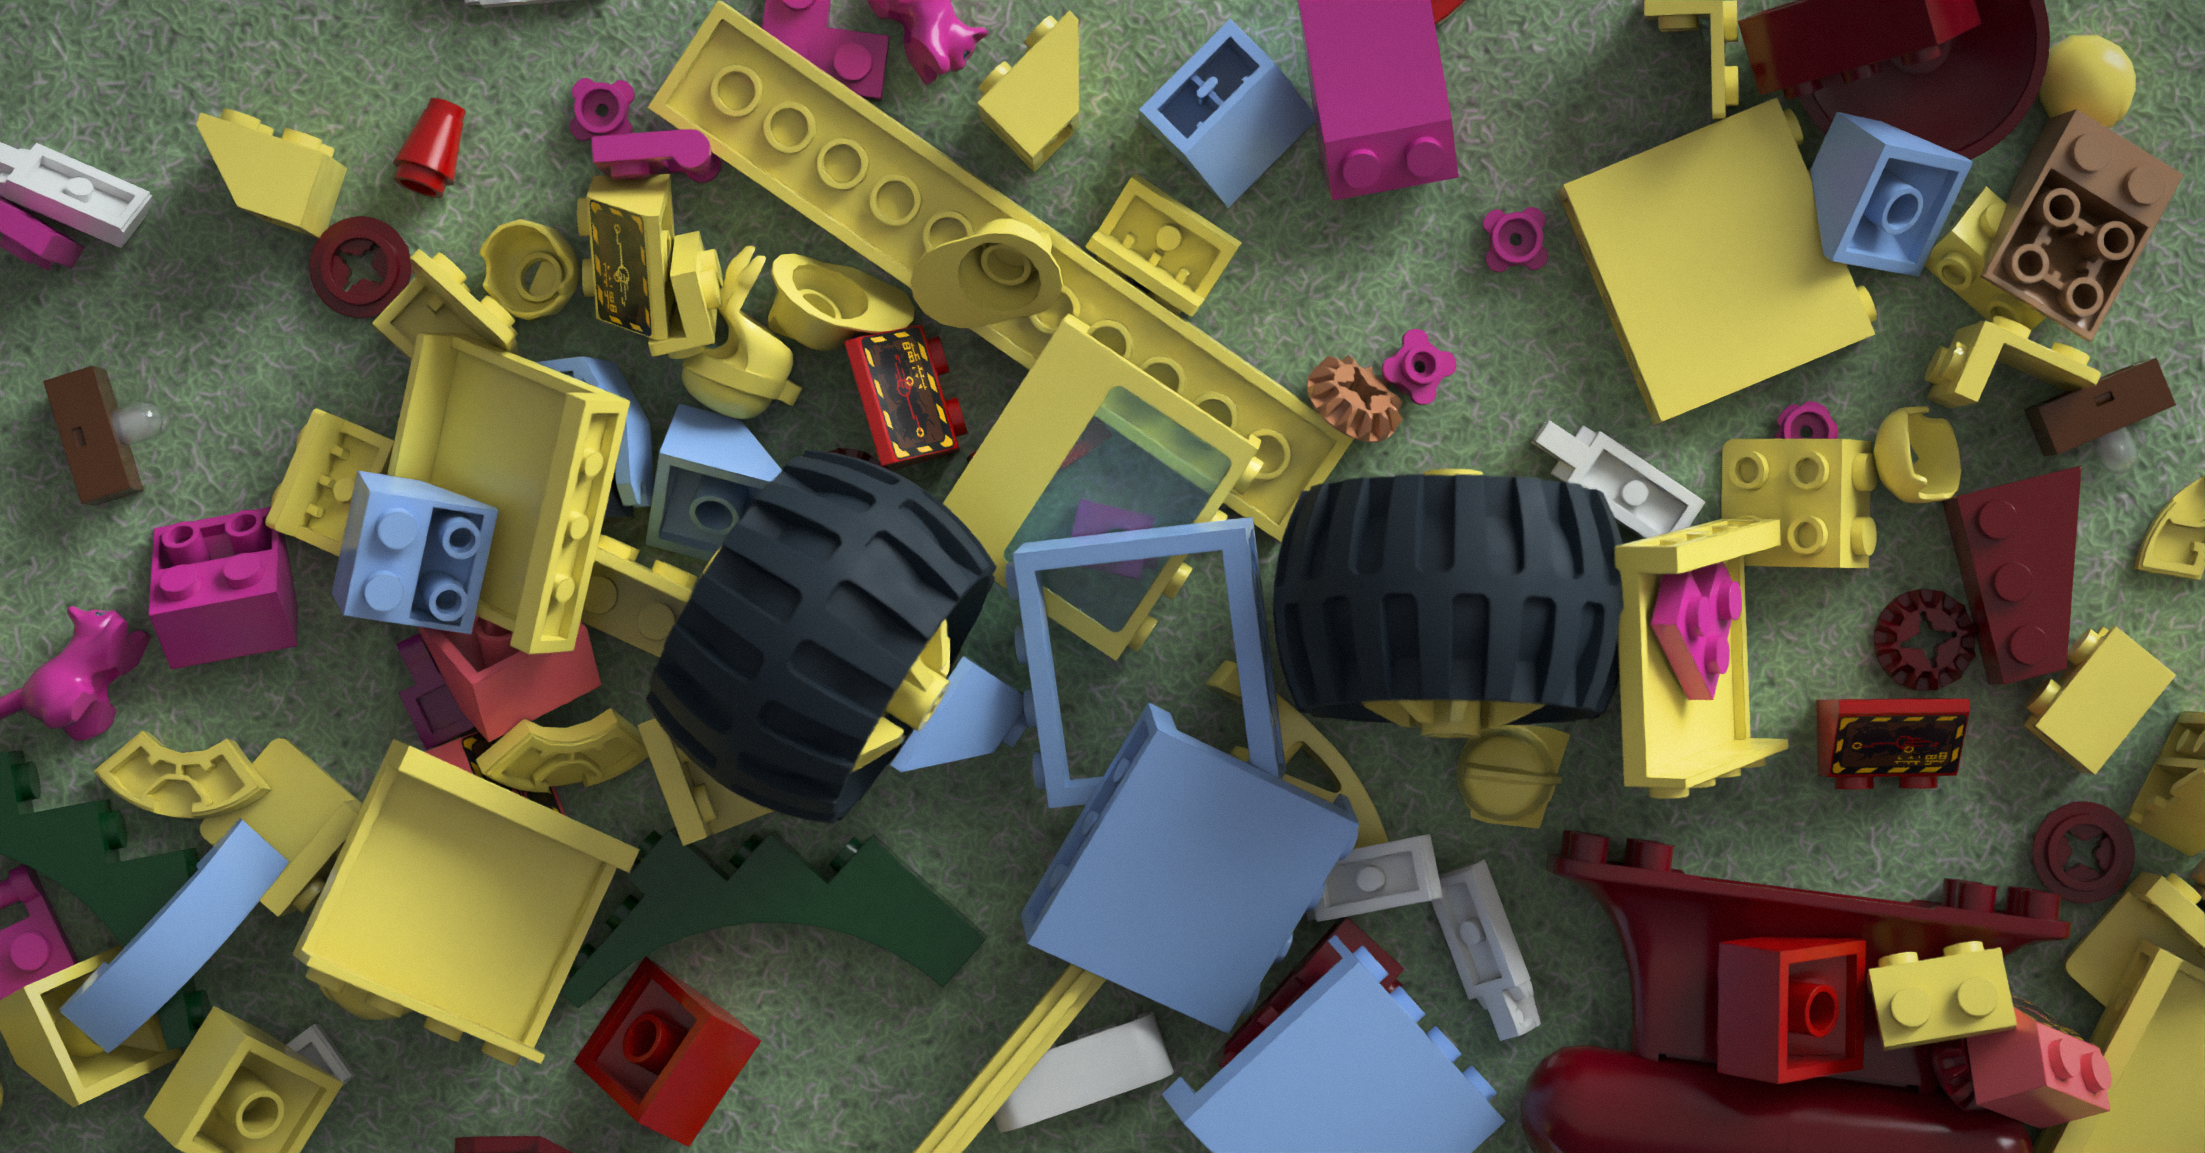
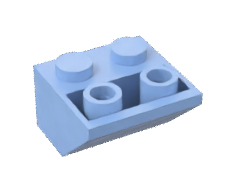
[1138,19,1315,209]
[332,470,498,634]

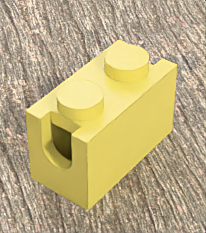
[2022,626,2176,775]

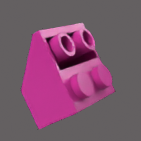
[149,507,298,670]

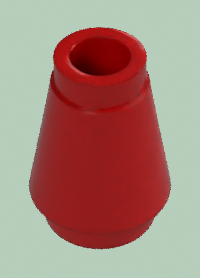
[393,98,466,198]

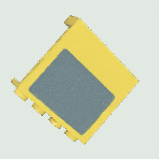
[943,313,1264,661]

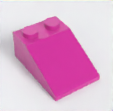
[1297,0,1459,201]

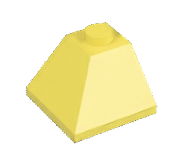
[0,945,183,1108]

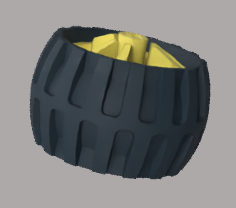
[646,450,997,824]
[1273,469,1624,738]

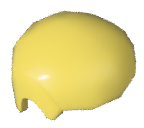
[2038,35,2136,128]
[479,219,579,321]
[1873,406,1962,504]

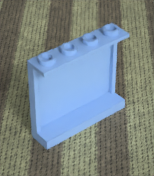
[1020,702,1360,1034]
[1162,935,1505,1153]

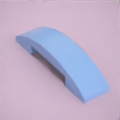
[59,818,289,1054]

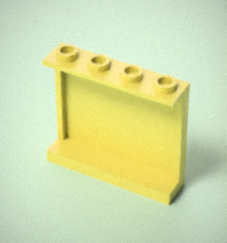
[1557,97,1877,425]
[387,332,630,654]
[1614,519,1788,799]
[292,738,640,1066]
[2033,938,2205,1153]

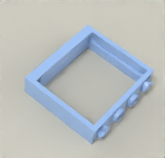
[1006,517,1286,808]

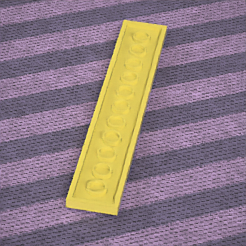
[647,1,1354,543]

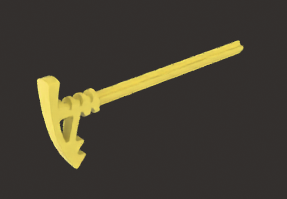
[912,660,1388,1153]

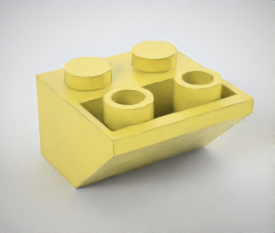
[977,11,1079,173]
[196,108,347,238]

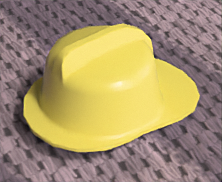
[910,218,1063,329]
[768,253,915,352]
[1457,725,1570,829]

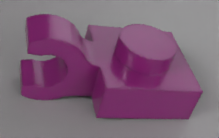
[396,633,475,750]

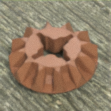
[1307,355,1403,442]

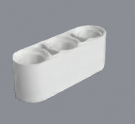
[978,1011,1174,1133]

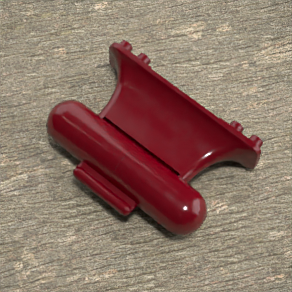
[1521,830,2071,1153]

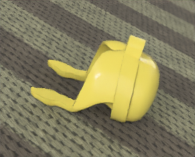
[681,246,803,420]

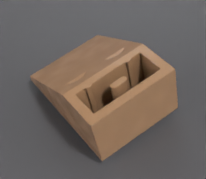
[1980,109,2184,342]

